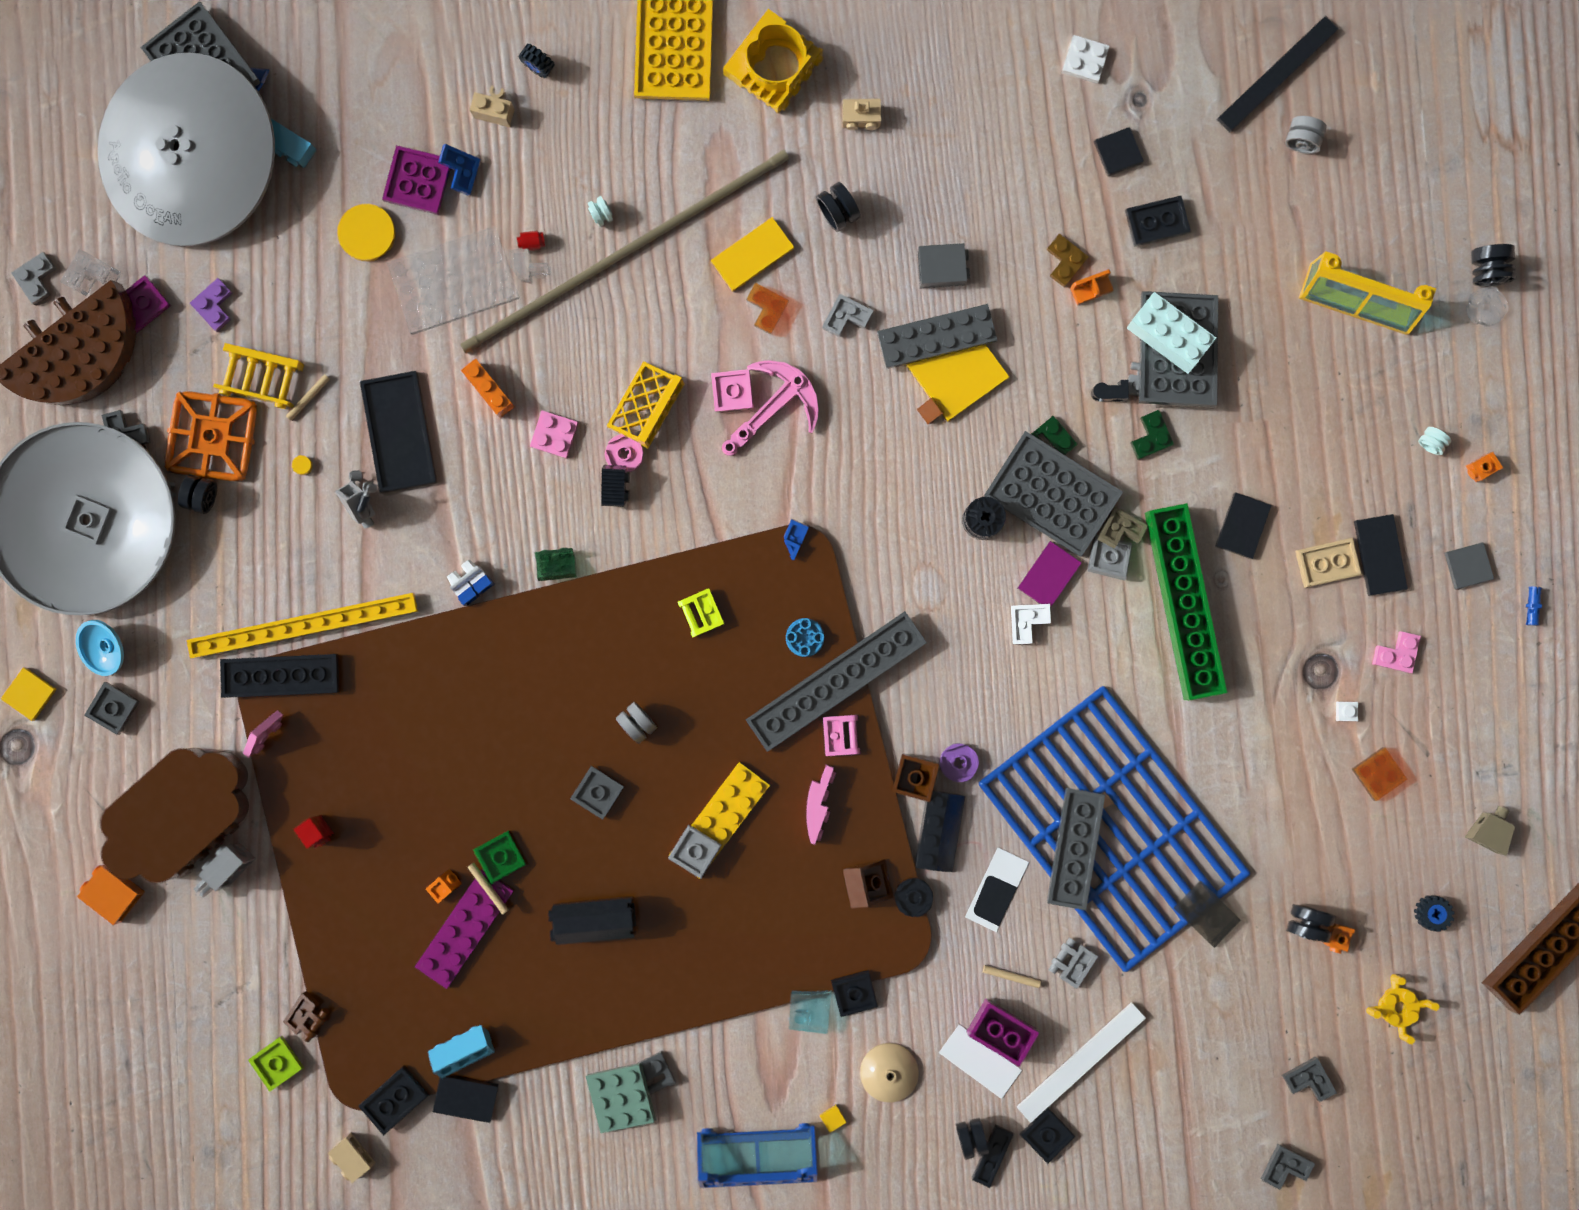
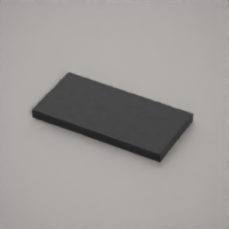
[360,370,437,493]

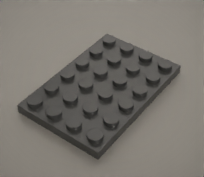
[141,1,261,87]
[1139,291,1218,407]
[984,431,1123,557]

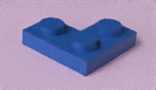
[438,144,481,196]

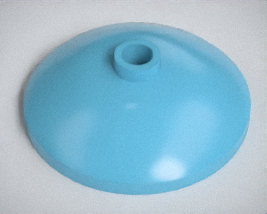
[76,620,124,676]

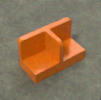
[1070,269,1114,305]

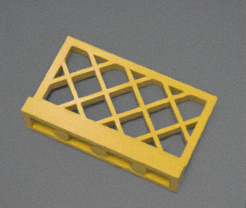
[607,361,685,449]

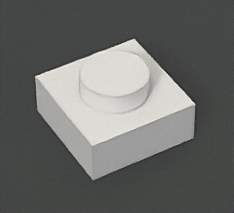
[1336,702,1358,721]

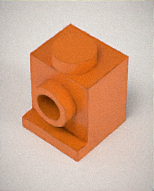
[1466,452,1503,482]
[1324,923,1355,954]

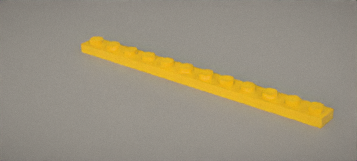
[186,593,418,659]

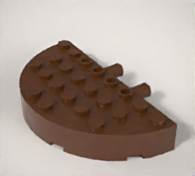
[0,280,136,405]

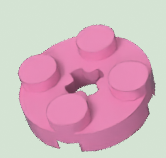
[605,434,643,472]

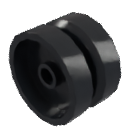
[816,181,861,232]
[1286,904,1336,943]

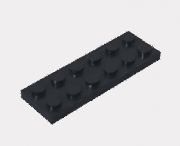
[220,654,339,698]

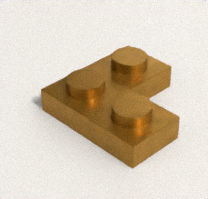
[1046,233,1089,287]

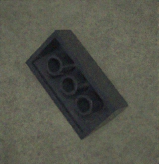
[914,790,965,872]

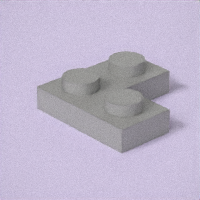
[11,252,56,305]
[822,293,873,337]

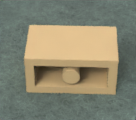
[328,1133,375,1183]

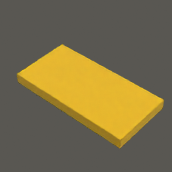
[711,217,794,292]

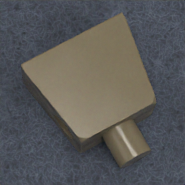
[1465,806,1515,856]

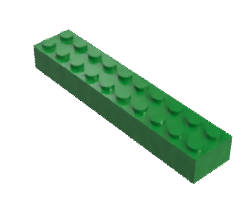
[1144,503,1227,700]

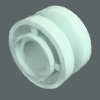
[588,196,613,227]
[1418,427,1451,455]

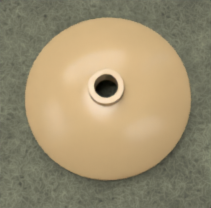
[860,1043,919,1103]

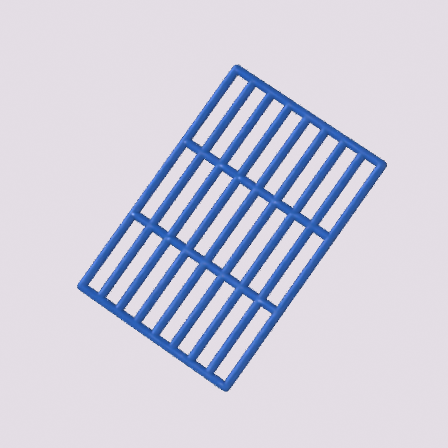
[979,686,1251,972]

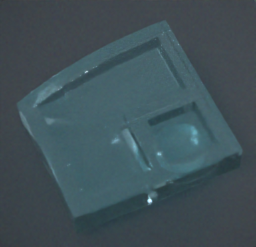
[789,990,832,1034]

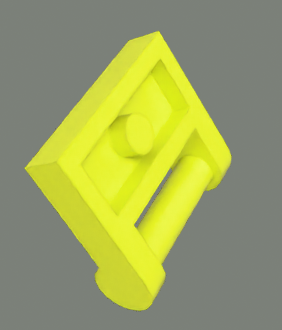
[678,589,724,638]

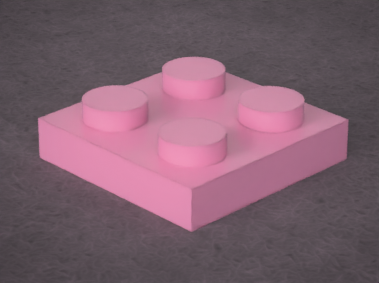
[711,369,753,412]
[530,411,579,459]

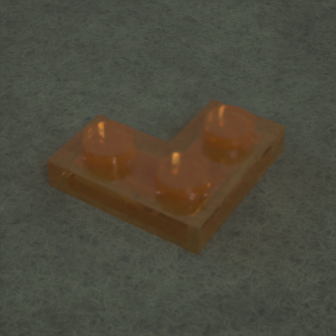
[746,283,789,335]

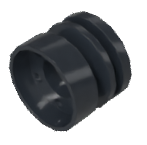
[1471,244,1516,286]
[962,497,1006,540]

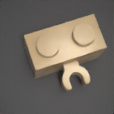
[470,86,515,127]
[842,99,881,130]

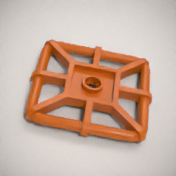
[165,391,257,481]

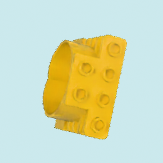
[723,9,823,113]

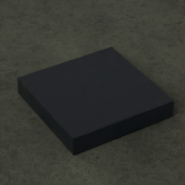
[1094,127,1144,176]
[831,970,878,1017]
[1020,1108,1075,1164]

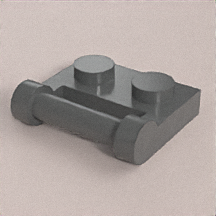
[638,1051,676,1095]

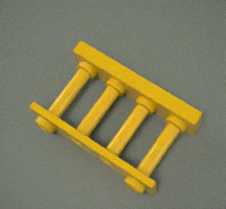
[213,343,304,410]

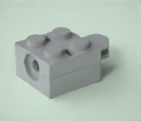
[194,842,256,898]

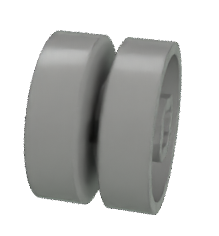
[1285,116,1327,154]
[616,702,657,744]

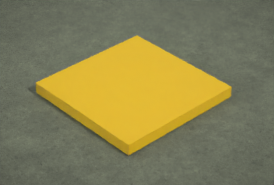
[905,345,1009,422]

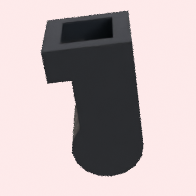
[1091,380,1129,402]

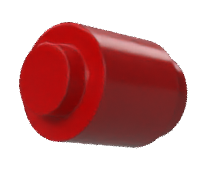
[517,231,545,252]

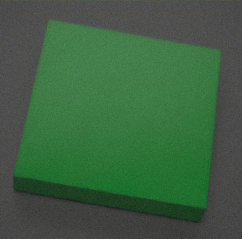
[473,831,526,884]

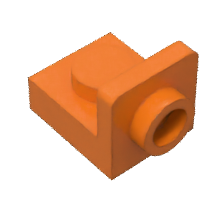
[426,869,461,903]

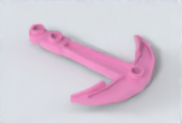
[722,360,818,456]

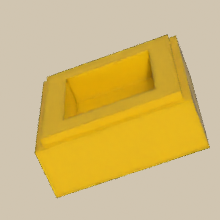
[820,1104,846,1133]

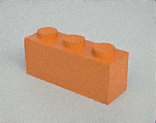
[461,358,515,419]

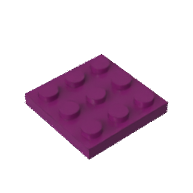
[382,145,451,215]

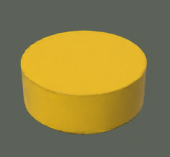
[292,455,313,475]

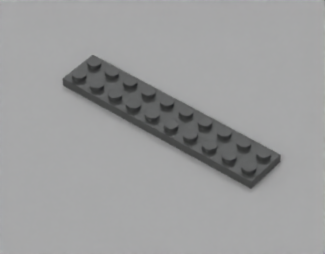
[746,611,927,752]

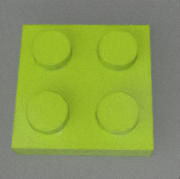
[248,1036,304,1092]

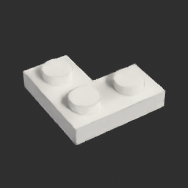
[1011,604,1051,644]

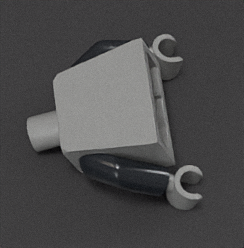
[335,470,377,529]

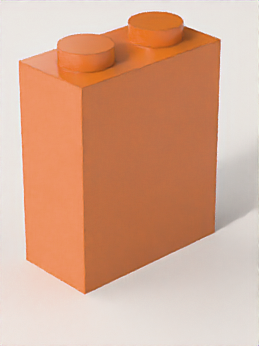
[77,865,145,925]

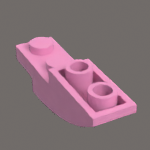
[806,765,836,845]

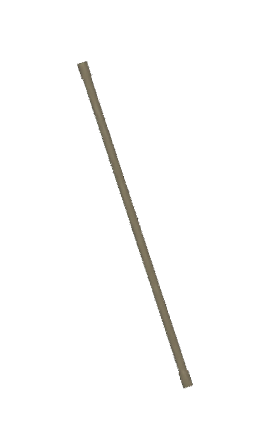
[460,150,790,354]

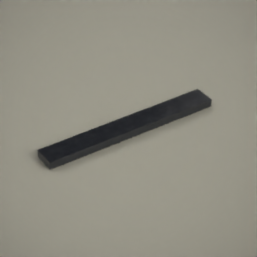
[1217,16,1338,133]

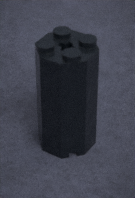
[548,896,636,945]

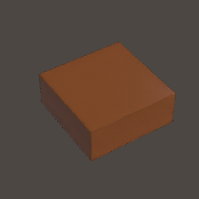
[917,397,944,424]

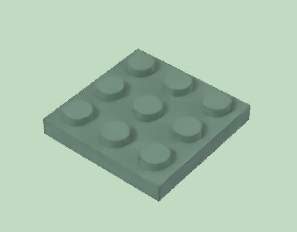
[586,1063,656,1133]

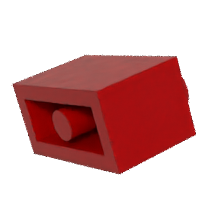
[293,815,334,849]

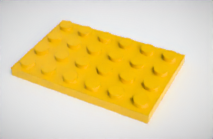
[634,0,713,101]

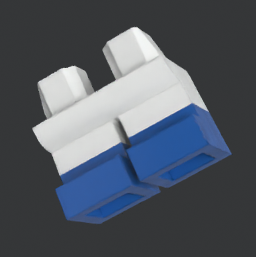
[447,560,495,606]

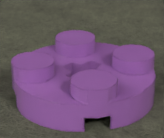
[939,743,979,782]

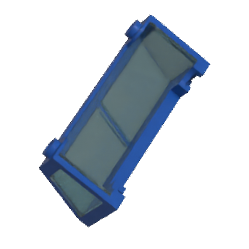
[697,1123,817,1188]

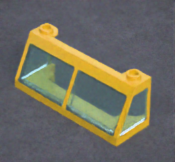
[1299,251,1437,335]

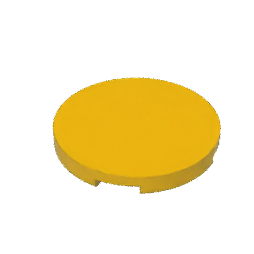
[337,204,396,262]

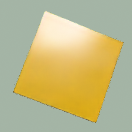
[1,667,57,721]

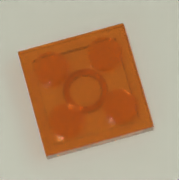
[1352,747,1408,801]

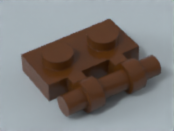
[283,991,329,1042]

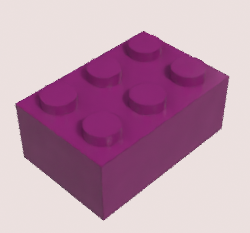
[966,998,1039,1067]

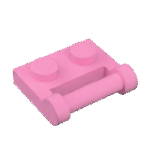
[823,715,860,756]

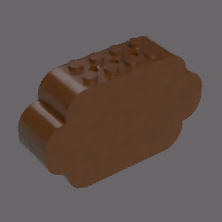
[100,748,249,883]

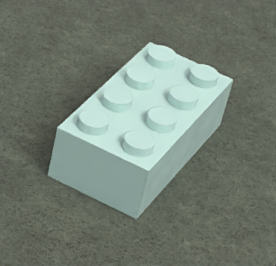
[1127,292,1216,374]

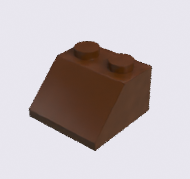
[892,753,940,802]
[843,859,893,908]

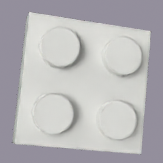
[1062,35,1109,84]

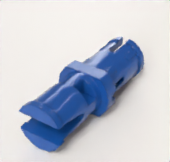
[1525,586,1542,626]

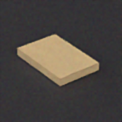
[1295,538,1362,588]

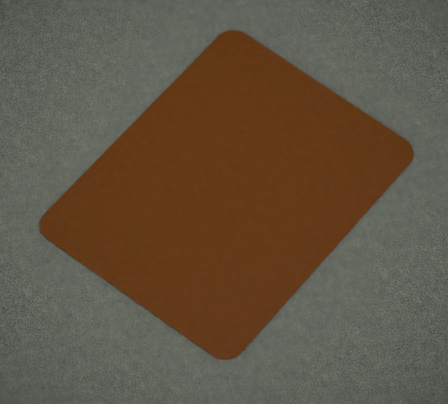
[238,525,931,1111]

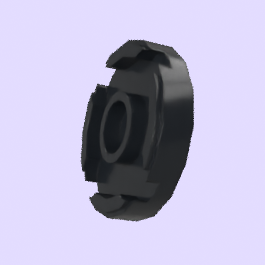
[895,878,933,917]

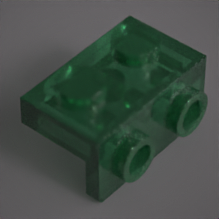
[535,548,577,582]

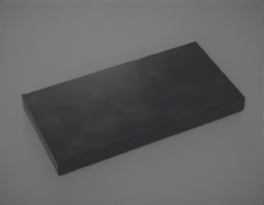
[1354,514,1408,596]

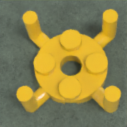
[1366,974,1439,1044]

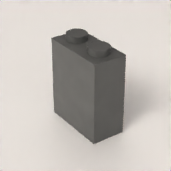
[917,243,970,288]

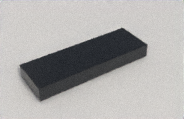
[972,1124,1014,1188]

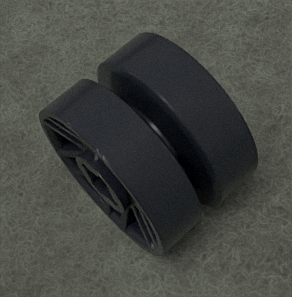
[178,474,217,514]
[955,1118,989,1160]

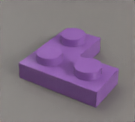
[190,278,233,332]

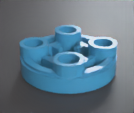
[786,618,824,657]

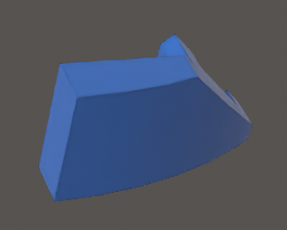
[784,519,809,560]

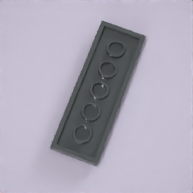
[877,304,997,369]
[1046,788,1105,910]

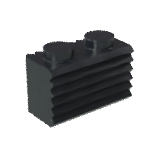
[601,465,630,507]

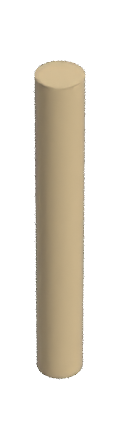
[286,374,330,421]
[467,863,509,914]
[983,965,1041,988]

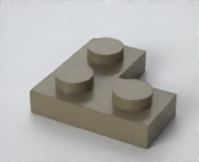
[1097,507,1148,549]

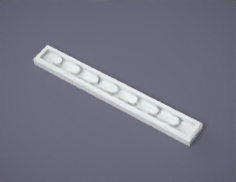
[1017,1002,1145,1123]

